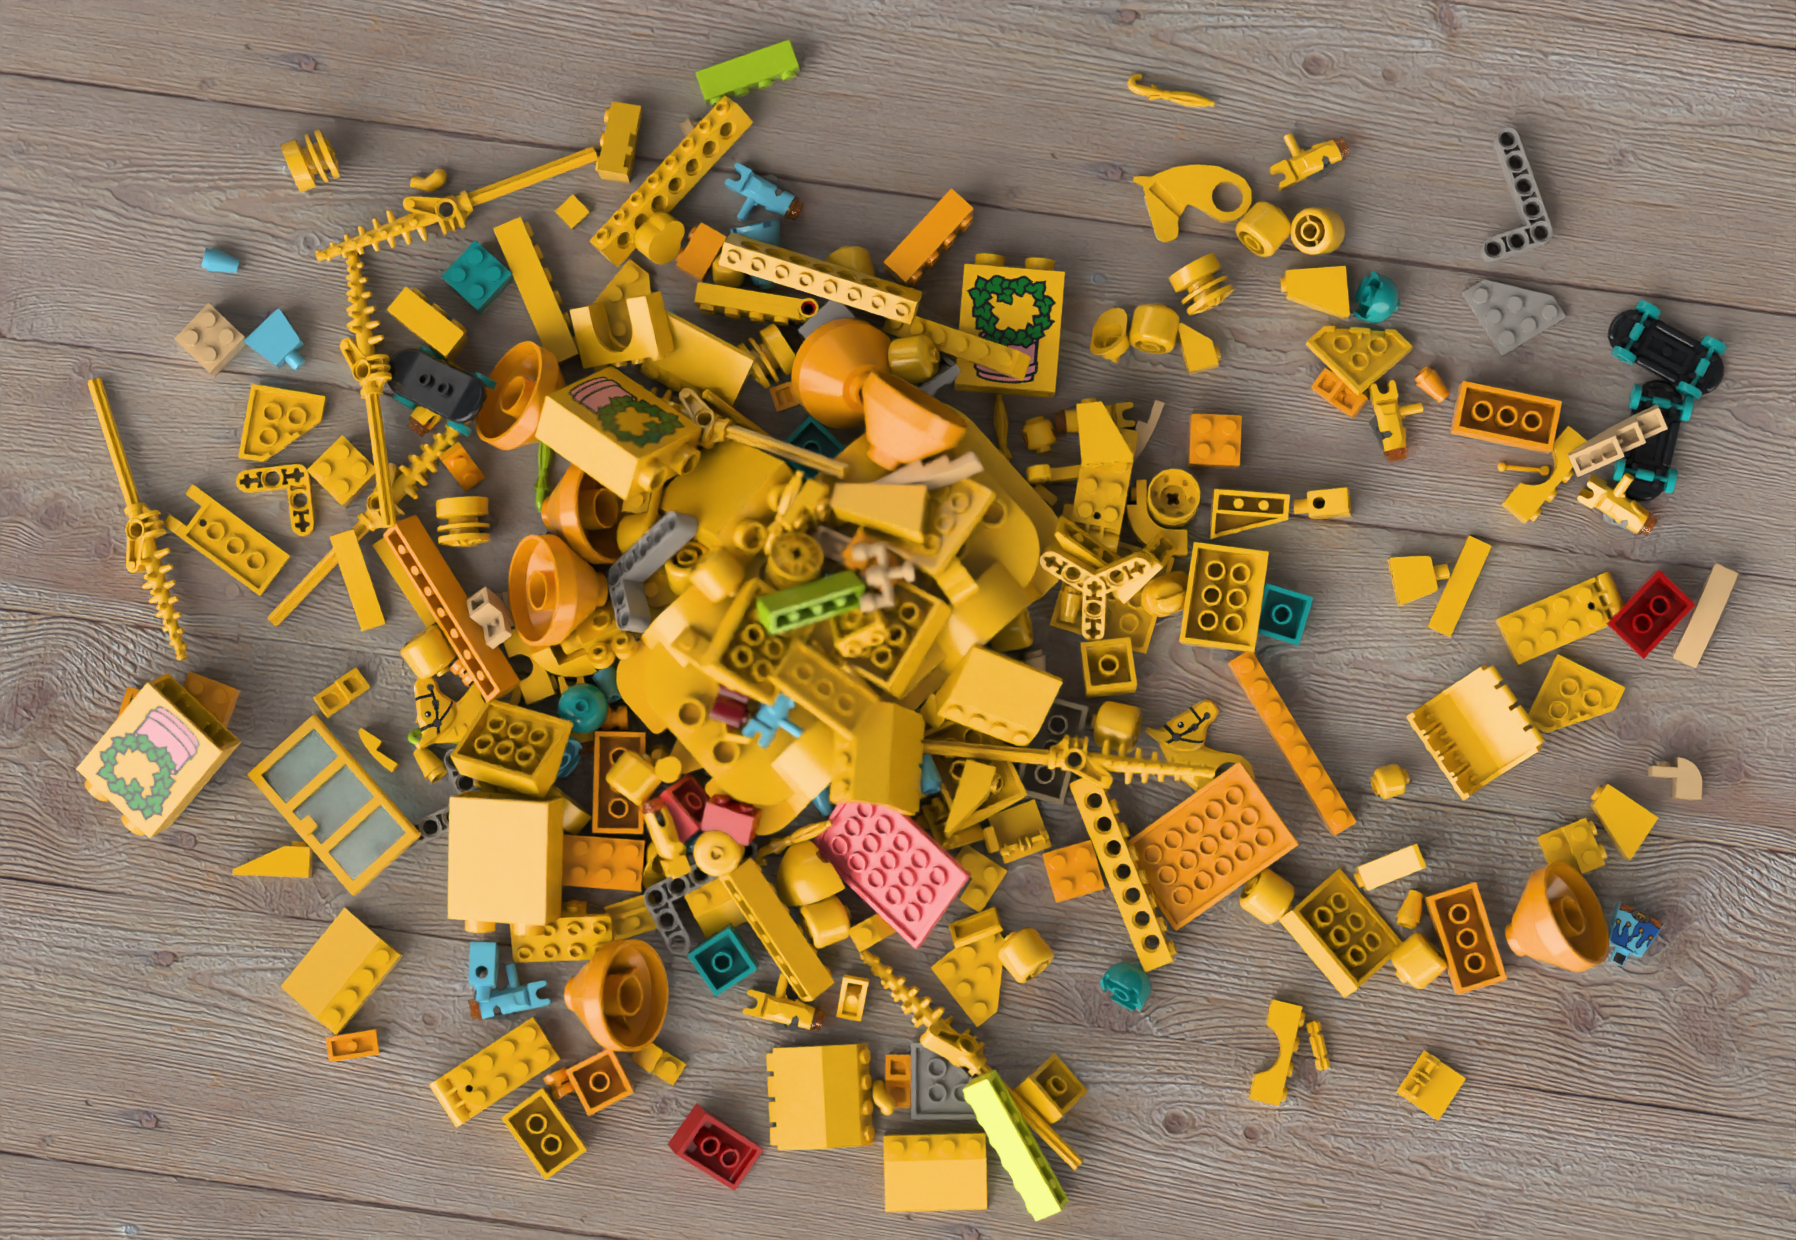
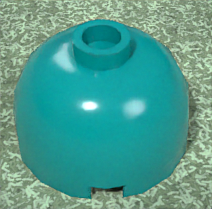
[1354,271,1400,323]
[558,683,609,734]
[1099,962,1151,1011]

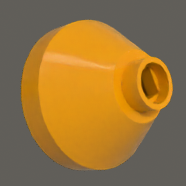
[791,318,892,429]
[476,341,567,450]
[862,369,969,472]
[541,463,631,564]
[508,535,608,646]
[1505,861,1610,972]
[564,939,669,1052]

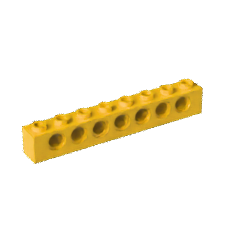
[589,96,753,268]
[719,232,923,325]
[1069,778,1177,972]

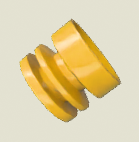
[280,128,340,193]
[1168,253,1235,316]
[737,323,795,390]
[1147,468,1200,529]
[436,496,491,547]
[764,532,823,592]

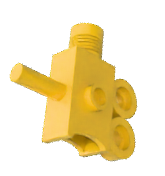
[560,604,638,669]

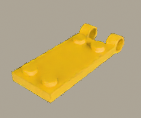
[163,484,291,597]

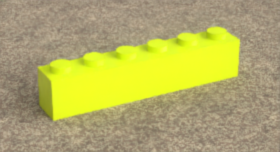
[963,1069,1069,1221]

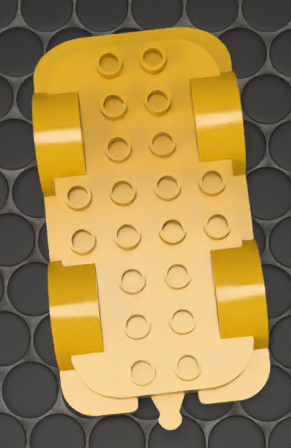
[616,403,1065,835]

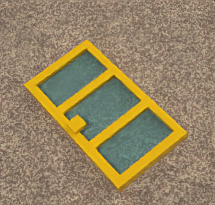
[247,714,422,897]

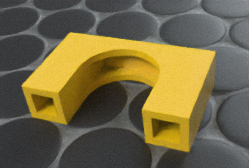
[569,291,675,371]

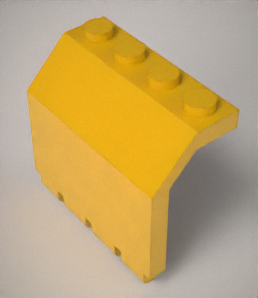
[1406,664,1545,800]
[830,702,925,816]
[766,1043,875,1150]

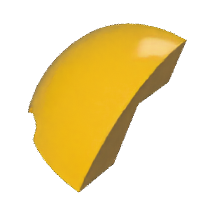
[530,628,597,677]
[777,840,845,906]

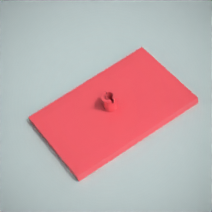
[812,803,971,949]

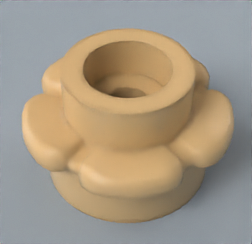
[680,117,698,138]

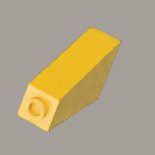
[829,483,930,543]

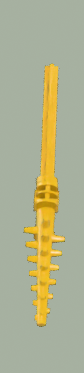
[315,146,597,262]
[340,249,397,528]
[88,378,188,661]
[639,384,850,479]
[267,414,478,627]
[920,734,1215,789]
[860,949,1084,1170]

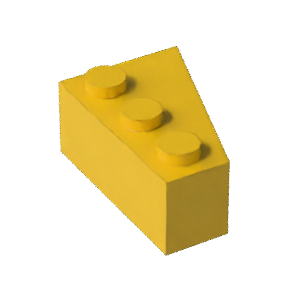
[1209,487,1290,539]

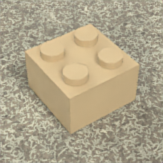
[174,303,246,377]

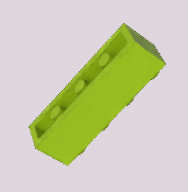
[695,39,800,106]
[757,570,865,635]

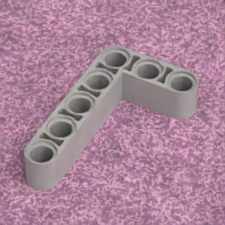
[1480,127,1553,263]
[607,511,698,633]
[373,748,480,858]
[643,841,757,955]

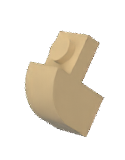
[467,586,514,649]
[1648,757,1702,800]

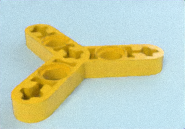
[1040,546,1152,641]

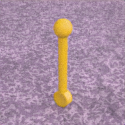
[1497,462,1550,476]

